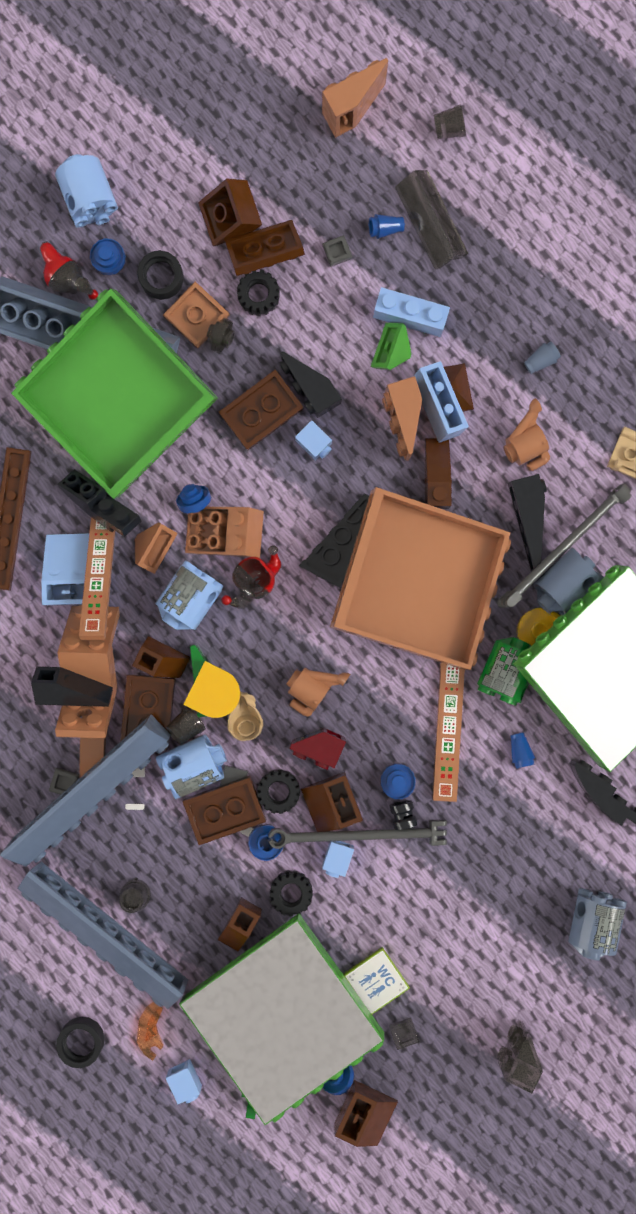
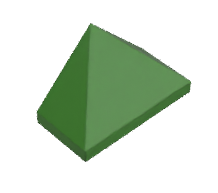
[370,323,411,370]

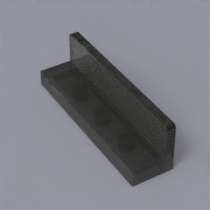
[395,170,468,270]

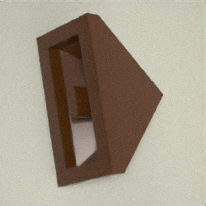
[444,363,474,412]

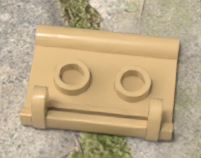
[607,426,636,479]

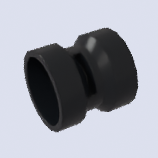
[389,800,417,830]

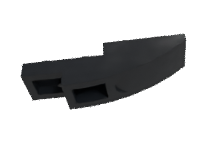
[57,469,142,537]
[569,759,636,826]

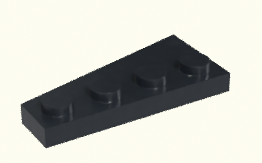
[299,493,369,588]

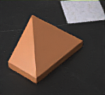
[135,522,178,574]

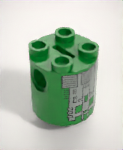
[477,637,531,706]

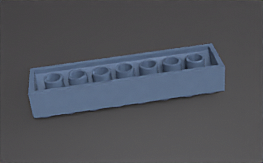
[0,276,181,353]
[0,714,170,867]
[17,861,189,1009]

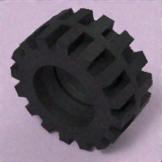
[237,270,280,316]
[257,769,300,814]
[270,870,313,917]

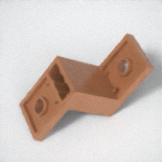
[55,605,120,738]

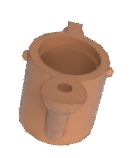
[503,398,550,472]
[286,668,351,716]

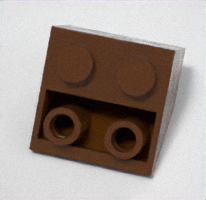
[301,771,363,832]
[334,1080,398,1147]

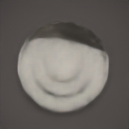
[207,318,235,354]

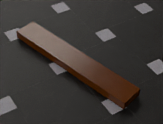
[0,447,31,591]

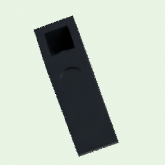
[279,352,342,418]
[31,666,113,707]

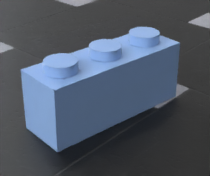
[373,287,450,337]
[414,361,469,443]

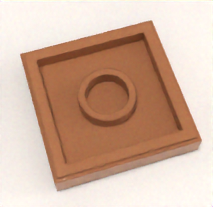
[163,281,230,349]

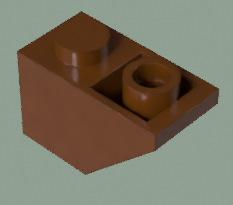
[132,636,191,678]
[218,897,262,952]

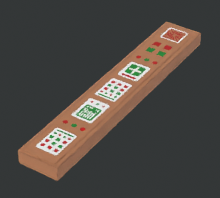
[79,517,115,640]
[432,663,465,802]

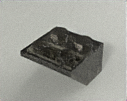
[497,1019,543,1094]

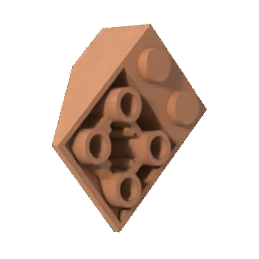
[322,58,388,138]
[382,376,422,462]
[185,507,264,558]

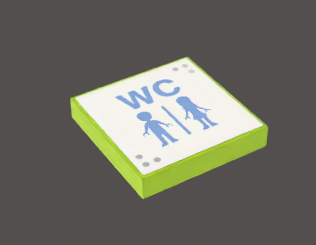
[343,947,410,1014]

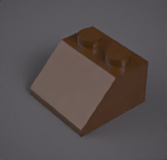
[198,178,262,246]

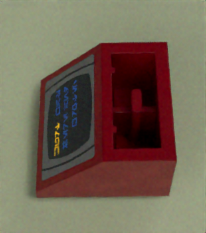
[290,728,346,770]

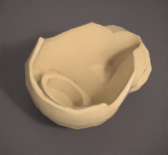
[228,692,263,741]

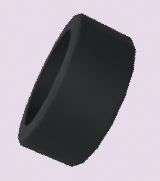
[137,250,184,300]
[56,1017,105,1069]

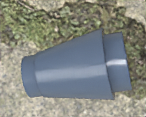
[524,341,561,374]

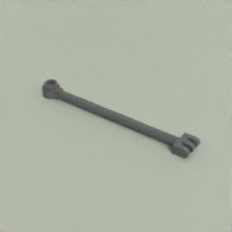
[497,483,632,608]
[268,820,447,849]

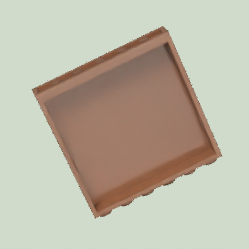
[330,487,511,670]

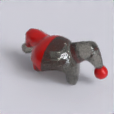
[40,241,98,300]
[221,545,282,610]

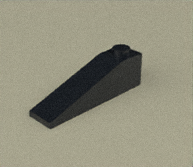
[508,474,547,572]

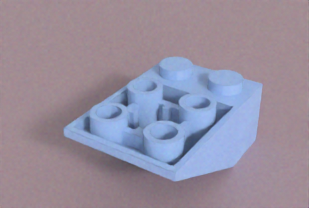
[41,533,89,606]

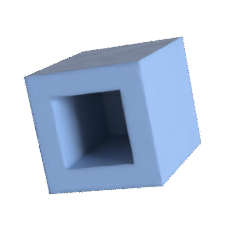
[295,420,332,461]
[322,841,354,878]
[166,1059,202,1104]

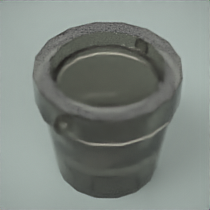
[433,104,466,139]
[166,706,206,745]
[119,877,151,913]

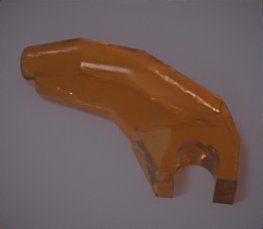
[137,1002,164,1061]

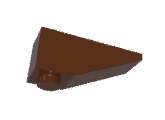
[425,438,452,509]

